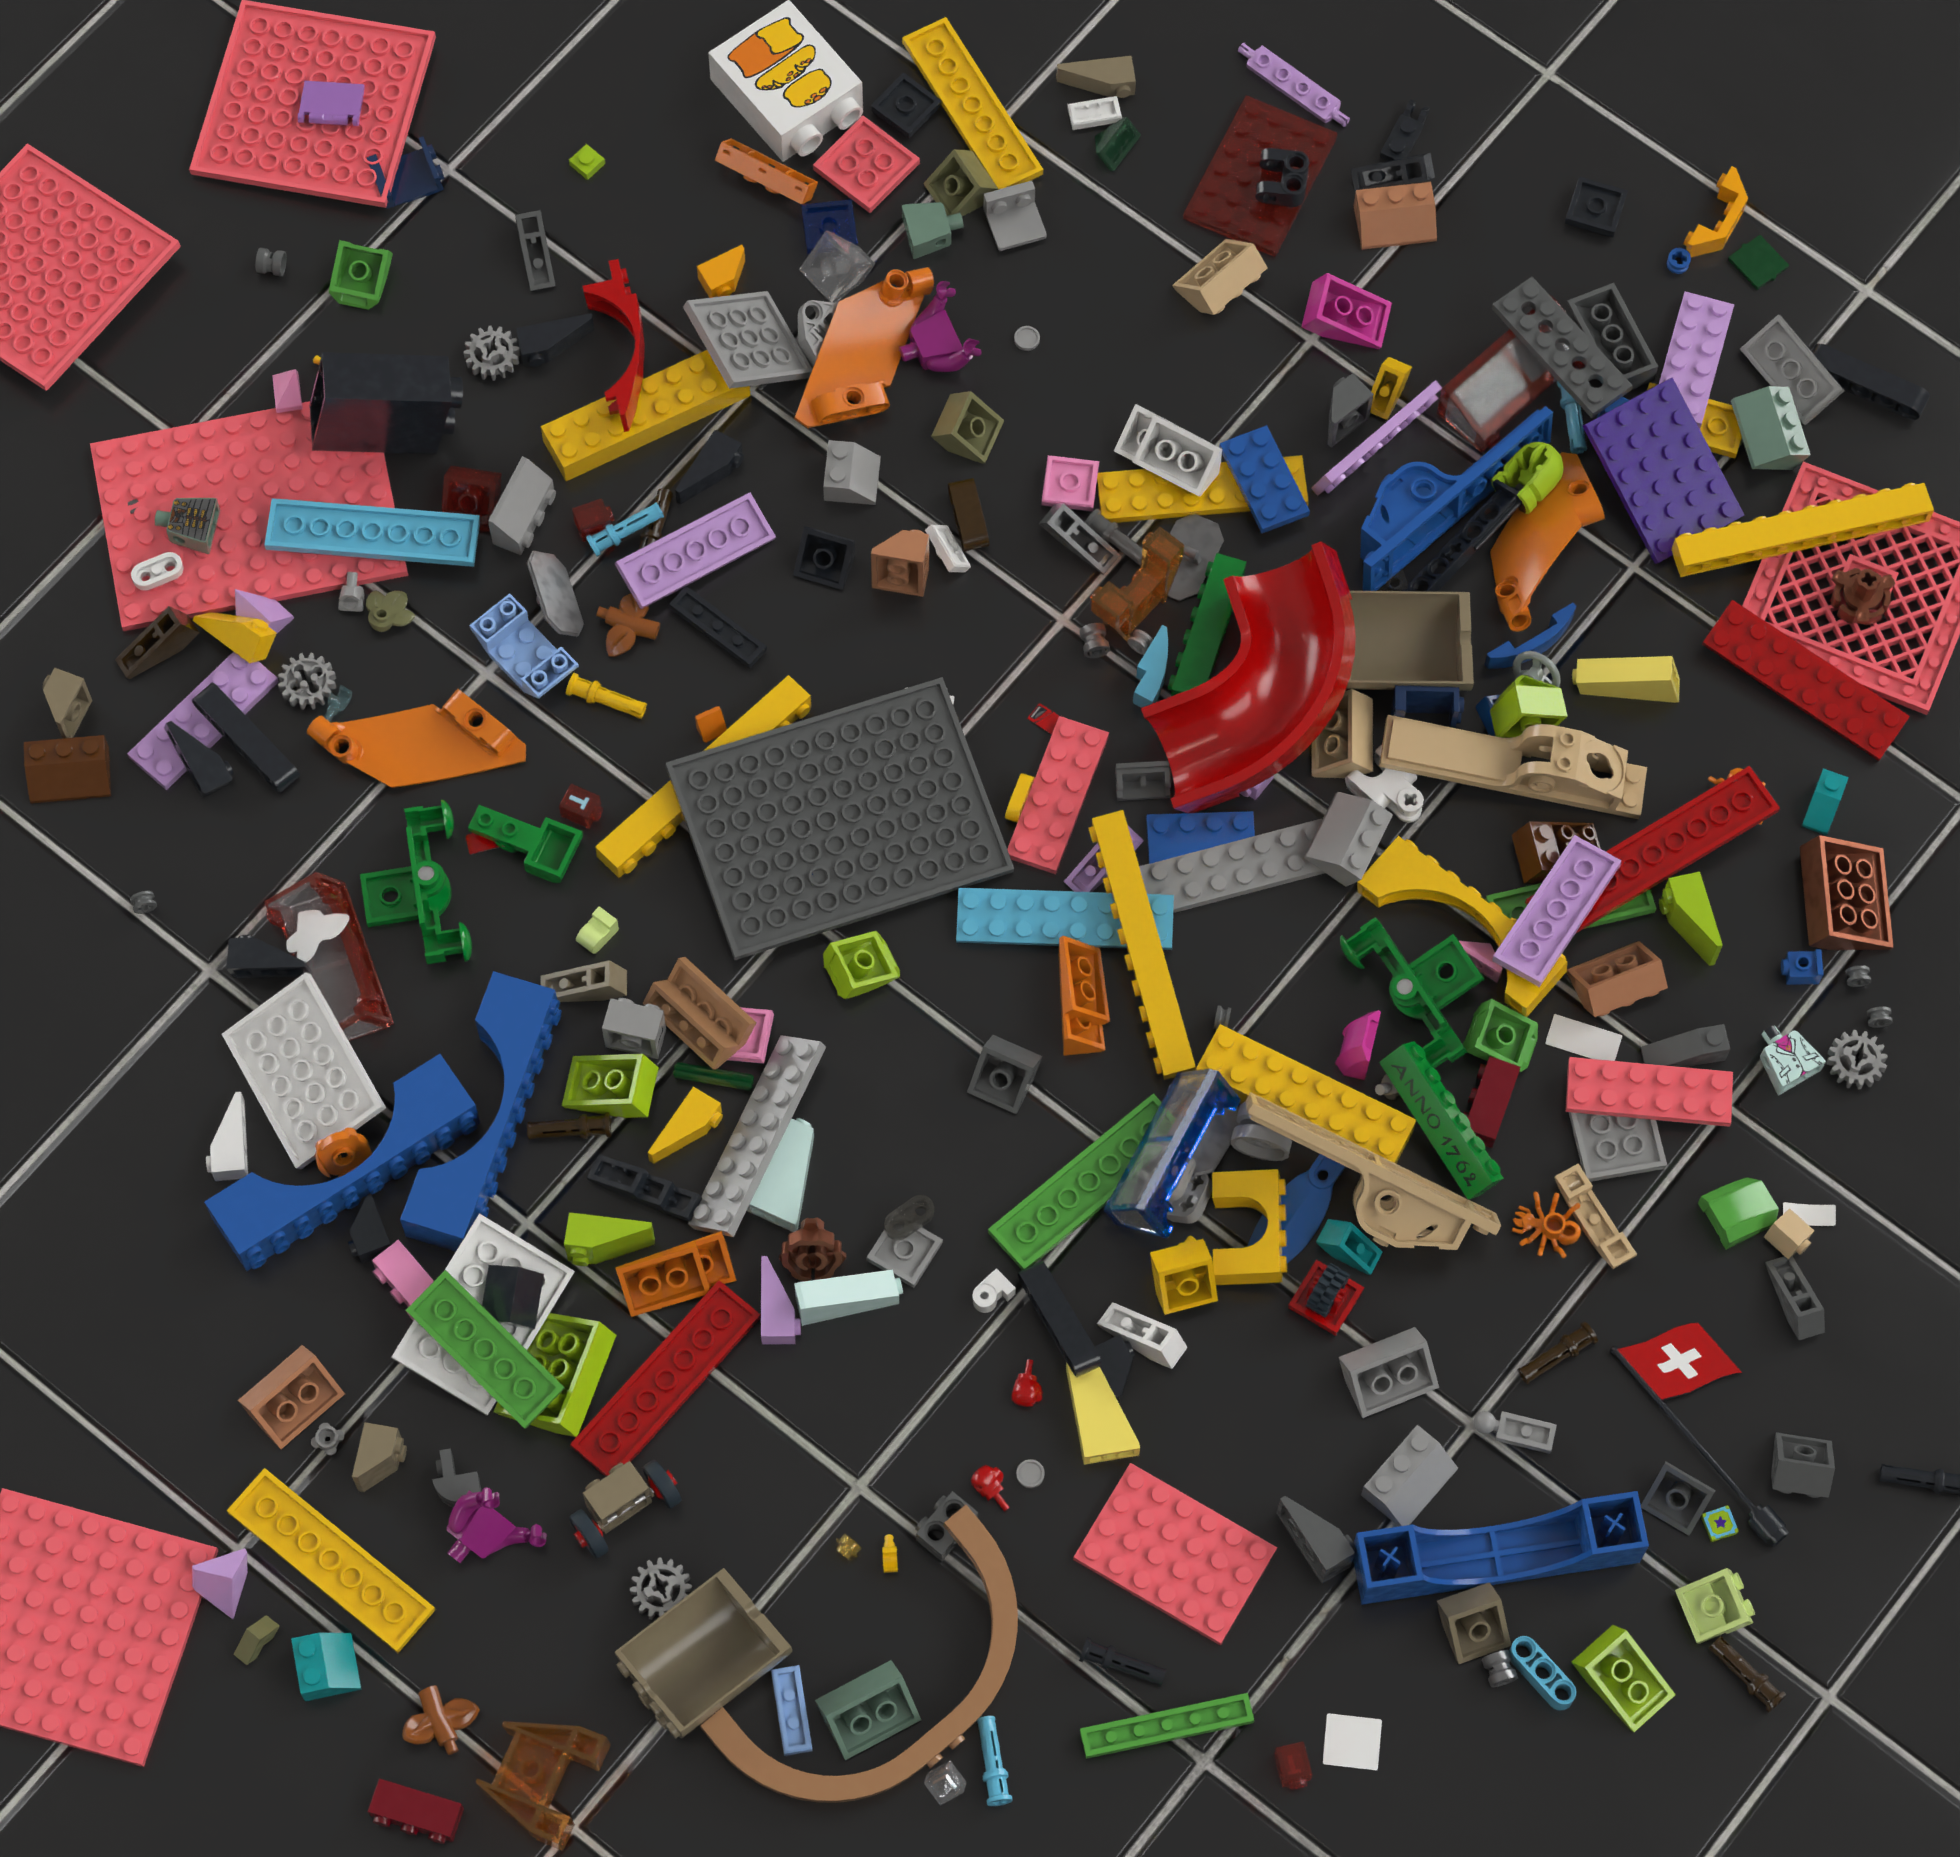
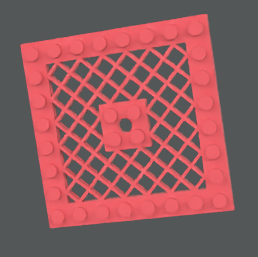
[1742,462,1960,715]

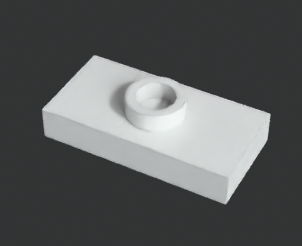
[1068,96,1122,130]
[925,525,971,573]

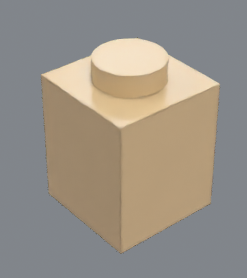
[1764,1209,1814,1259]

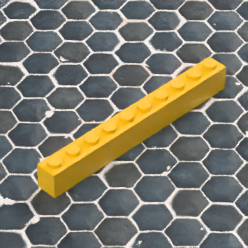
[1671,483,1934,577]
[595,675,811,878]
[1088,810,1196,1080]

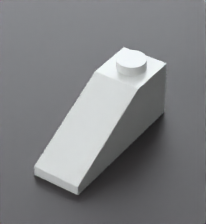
[206,1092,248,1181]
[1097,1302,1187,1369]

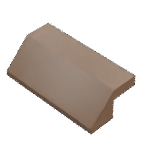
[643,957,757,1070]

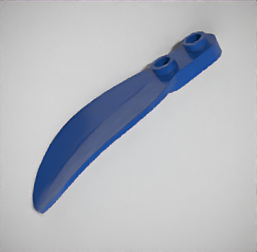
[1247,1154,1346,1263]

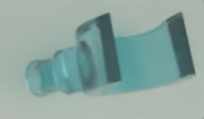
[324,685,352,721]

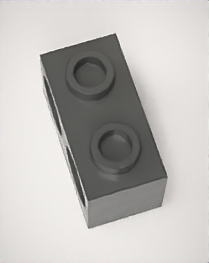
[915,1491,978,1562]

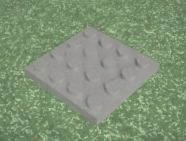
[683,291,812,389]

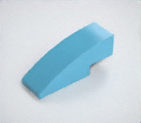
[1133,625,1168,708]

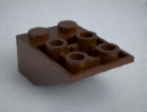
[1512,821,1600,884]

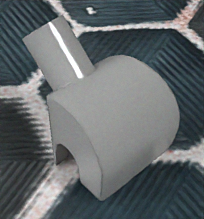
[338,572,365,612]
[1375,1074,1400,1100]

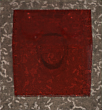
[441,466,502,532]

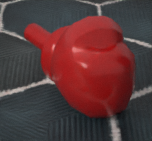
[1011,1359,1043,1407]
[971,1465,1010,1511]

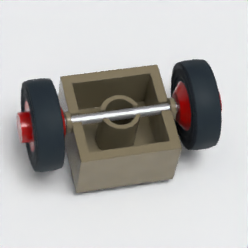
[569,1460,682,1558]

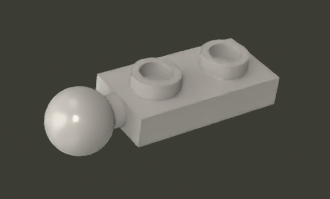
[1474,1411,1557,1454]

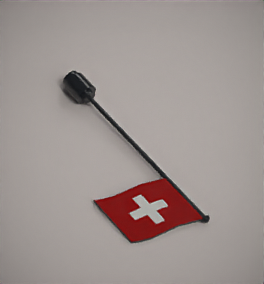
[1610,1323,1789,1547]

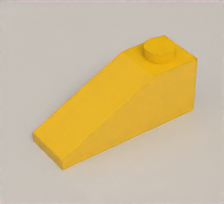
[192,612,277,663]
[648,1087,723,1164]

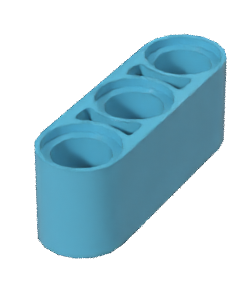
[1509,1636,1576,1710]

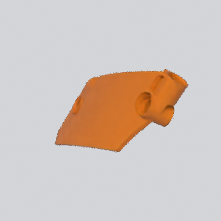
[794,267,934,428]
[1490,452,1605,632]
[307,689,526,788]

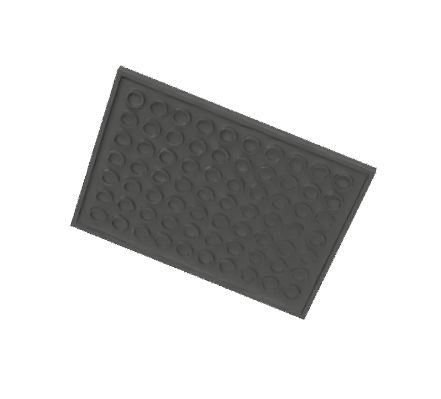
[665,677,1014,960]

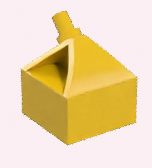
[1150,1236,1218,1315]

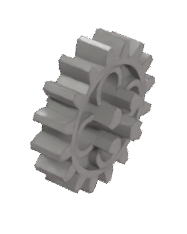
[278,653,336,710]

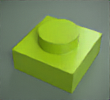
[569,144,605,180]

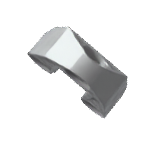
[798,300,838,369]

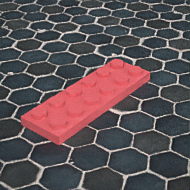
[1007,716,1109,875]
[1566,1057,1733,1127]

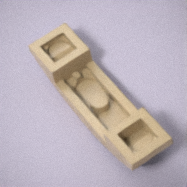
[1554,1164,1637,1269]

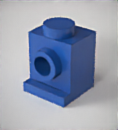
[1781,949,1823,985]

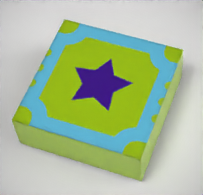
[1701,1505,1739,1542]

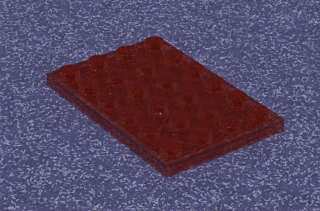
[1183,95,1338,257]

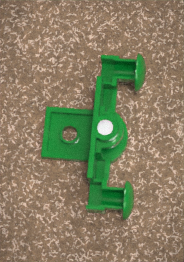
[360,799,472,964]
[1340,917,1485,1069]

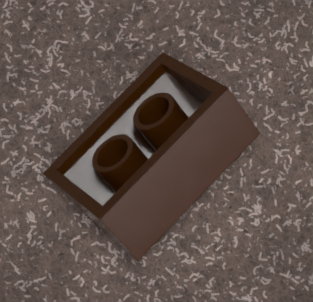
[24,735,111,803]

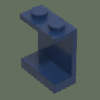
[367,137,445,209]
[1391,685,1464,728]

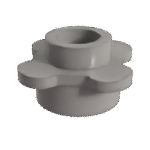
[311,1423,344,1455]

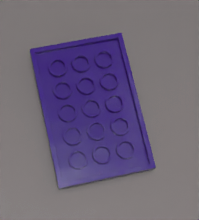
[1583,377,1744,564]

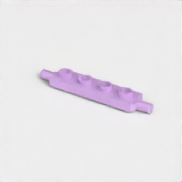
[1238,43,1350,127]

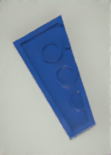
[1146,811,1255,864]

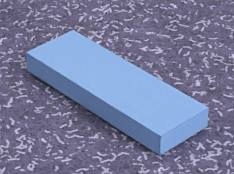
[771,1665,813,1756]

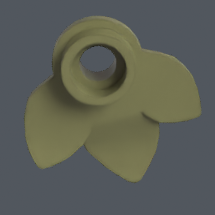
[366,590,415,632]

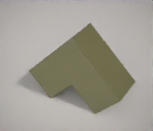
[233,1615,280,1665]

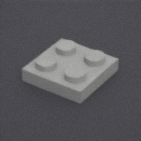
[867,1212,943,1288]

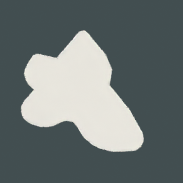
[286,910,349,962]

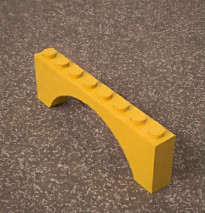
[1357,836,1567,1017]

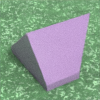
[235,589,294,633]
[192,1548,248,1619]

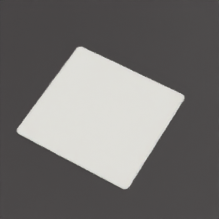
[1323,1713,1382,1770]

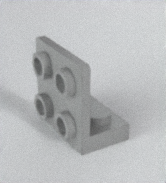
[983,181,1047,251]

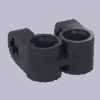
[1255,148,1309,207]

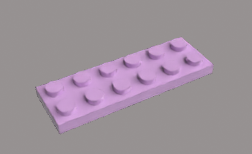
[1659,292,1734,429]
[1311,380,1442,496]
[615,493,776,609]
[127,652,279,790]
[1492,835,1622,987]

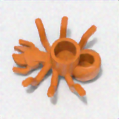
[1512,1192,1581,1259]

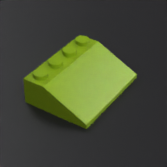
[494,1313,616,1437]

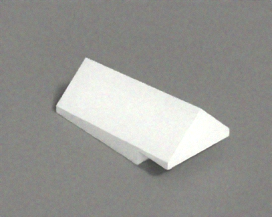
[1114,404,1222,496]

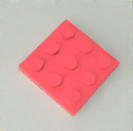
[813,116,920,213]

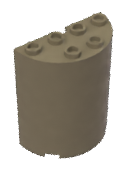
[1346,591,1474,691]
[615,1568,793,1739]

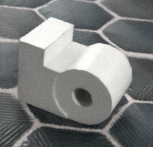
[972,1268,1016,1313]

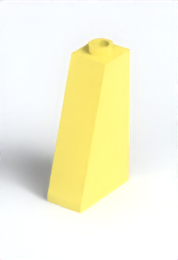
[1572,656,1680,703]
[1066,1363,1140,1465]

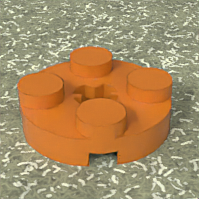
[315,1128,372,1178]

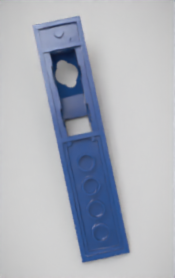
[1360,406,1553,591]

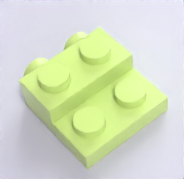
[1675,1568,1755,1644]

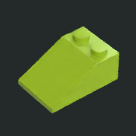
[1659,872,1723,966]
[562,1054,659,1118]
[564,1212,655,1266]
[1572,1625,1676,1732]

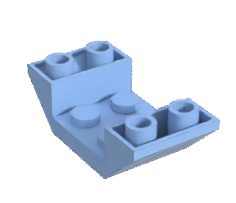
[469,593,579,699]

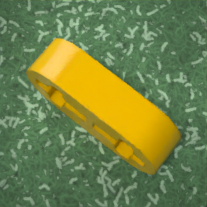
[1005,773,1035,823]

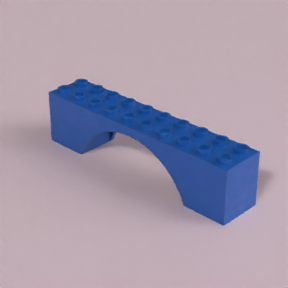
[400,971,562,1252]
[204,1054,480,1271]
[1353,1491,1649,1605]

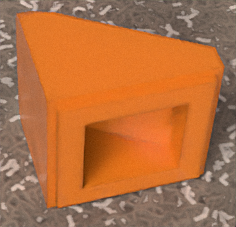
[695,706,727,742]

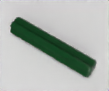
[673,1062,754,1090]

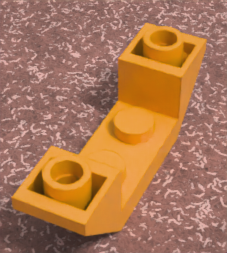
[1683,166,1748,257]

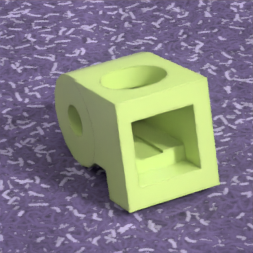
[576,907,619,954]

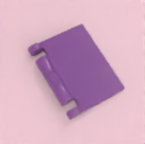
[298,81,365,126]

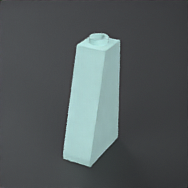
[747,1118,814,1232]
[794,1270,903,1326]

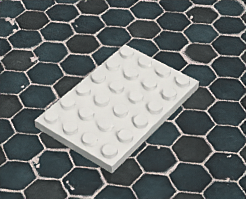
[222,972,386,1170]
[391,1214,575,1415]

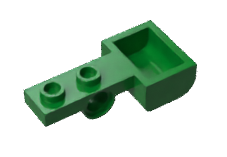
[468,805,583,883]

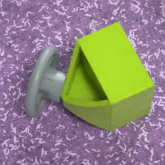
[1490,651,1567,738]

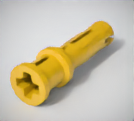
[566,673,647,719]

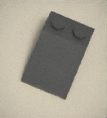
[1277,1496,1356,1584]

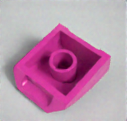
[1335,1010,1381,1080]

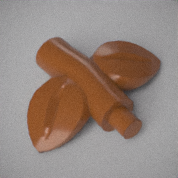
[596,593,661,657]
[402,1685,480,1755]

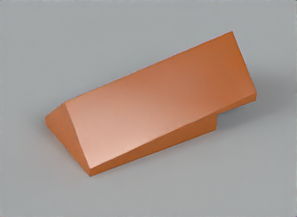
[1059,936,1110,1056]
[616,1231,737,1317]

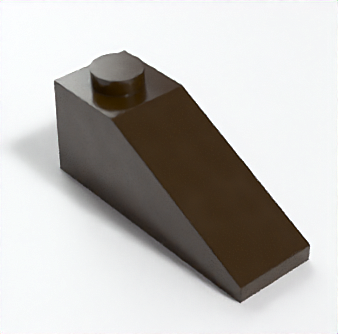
[115,606,200,679]

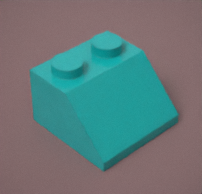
[291,1633,361,1701]

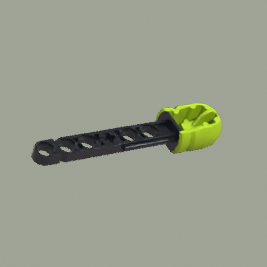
[1402,442,1564,592]

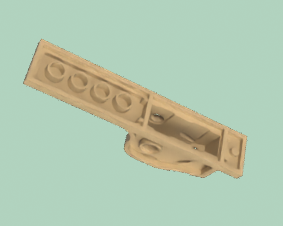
[1379,715,1647,819]
[1245,1092,1501,1250]

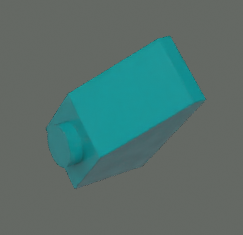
[1802,768,1849,835]
[1316,1219,1383,1275]

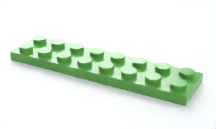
[988,1093,1180,1270]

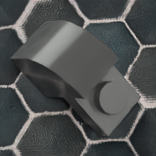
[432,1448,482,1508]

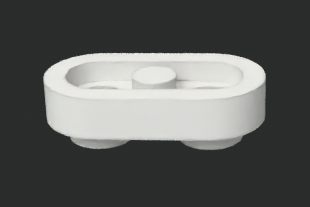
[131,552,184,590]

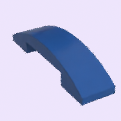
[1484,603,1576,669]

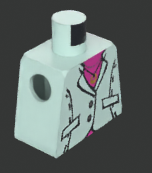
[1760,1025,1826,1096]

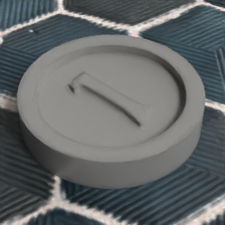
[1014,326,1040,351]
[1016,1459,1045,1488]

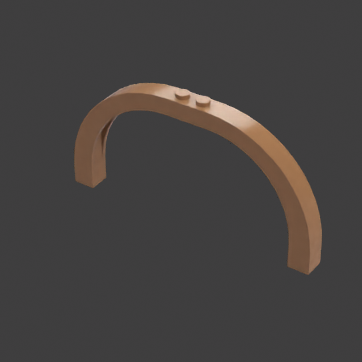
[700,1505,1018,1803]

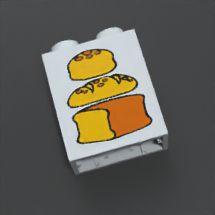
[708,0,863,162]

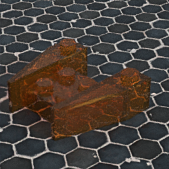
[1091,527,1184,642]
[476,1721,611,1851]

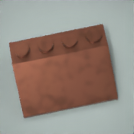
[1800,835,1893,950]

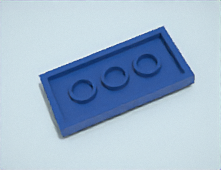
[1219,425,1310,534]

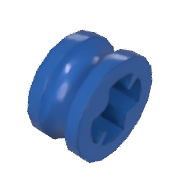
[1666,248,1691,274]

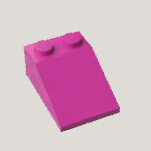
[1301,273,1392,349]

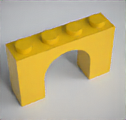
[1212,1169,1287,1285]

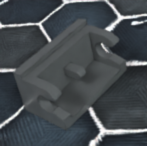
[1115,761,1171,801]

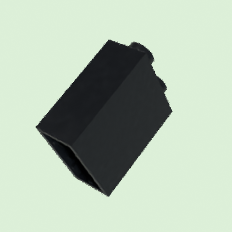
[309,352,463,454]

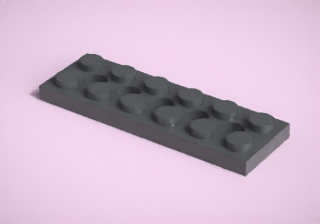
[1492,277,1633,418]

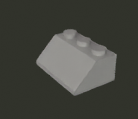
[488,456,556,555]
[1304,792,1393,887]
[1339,1327,1439,1418]
[1361,1425,1458,1526]

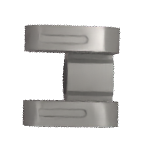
[1141,1149,1212,1224]

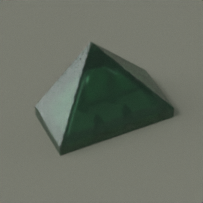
[1095,117,1141,171]

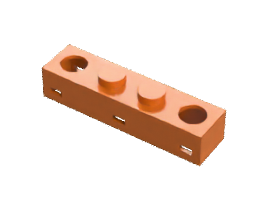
[715,138,818,204]

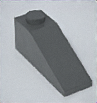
[515,210,556,291]
[1039,503,1120,575]
[1640,1024,1730,1067]
[1766,1256,1825,1340]

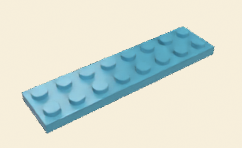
[264,498,480,567]
[956,888,1174,950]

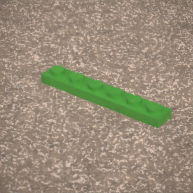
[1080,1693,1254,1759]

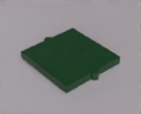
[1728,235,1789,290]

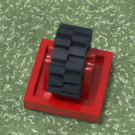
[1288,1259,1364,1336]

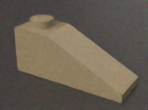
[1056,56,1136,98]
[541,960,627,1002]

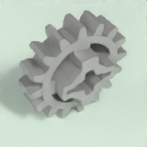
[464,326,520,381]
[1827,1030,1888,1090]
[630,1558,692,1620]

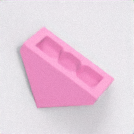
[272,369,302,413]
[1459,941,1503,982]

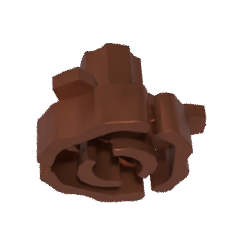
[1831,568,1895,625]
[779,1218,846,1282]

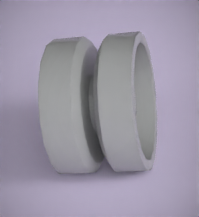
[1230,1102,1292,1161]

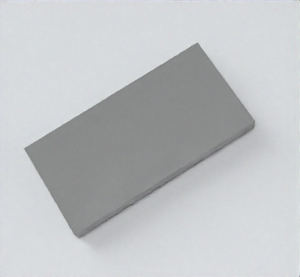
[1740,314,1844,425]

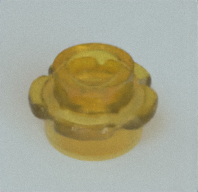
[836,1533,862,1559]

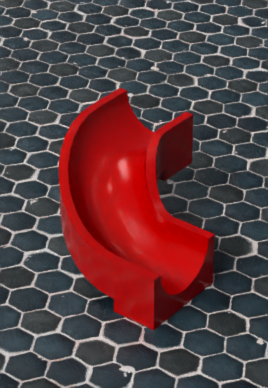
[1141,542,1356,813]

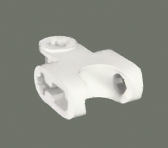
[1345,745,1424,823]

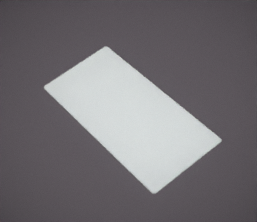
[1545,1014,1622,1061]

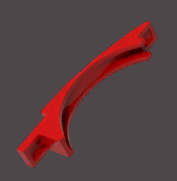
[582,259,645,432]

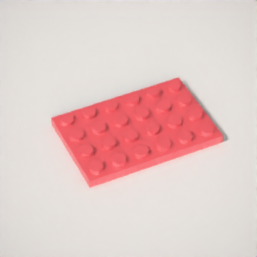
[1073,1463,1277,1646]

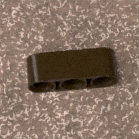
[948,478,990,552]

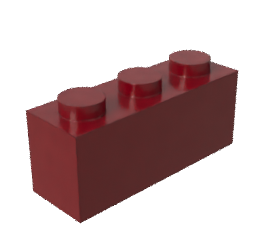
[1463,1056,1521,1148]
[368,1779,464,1844]

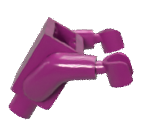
[899,281,981,372]
[447,1487,547,1563]

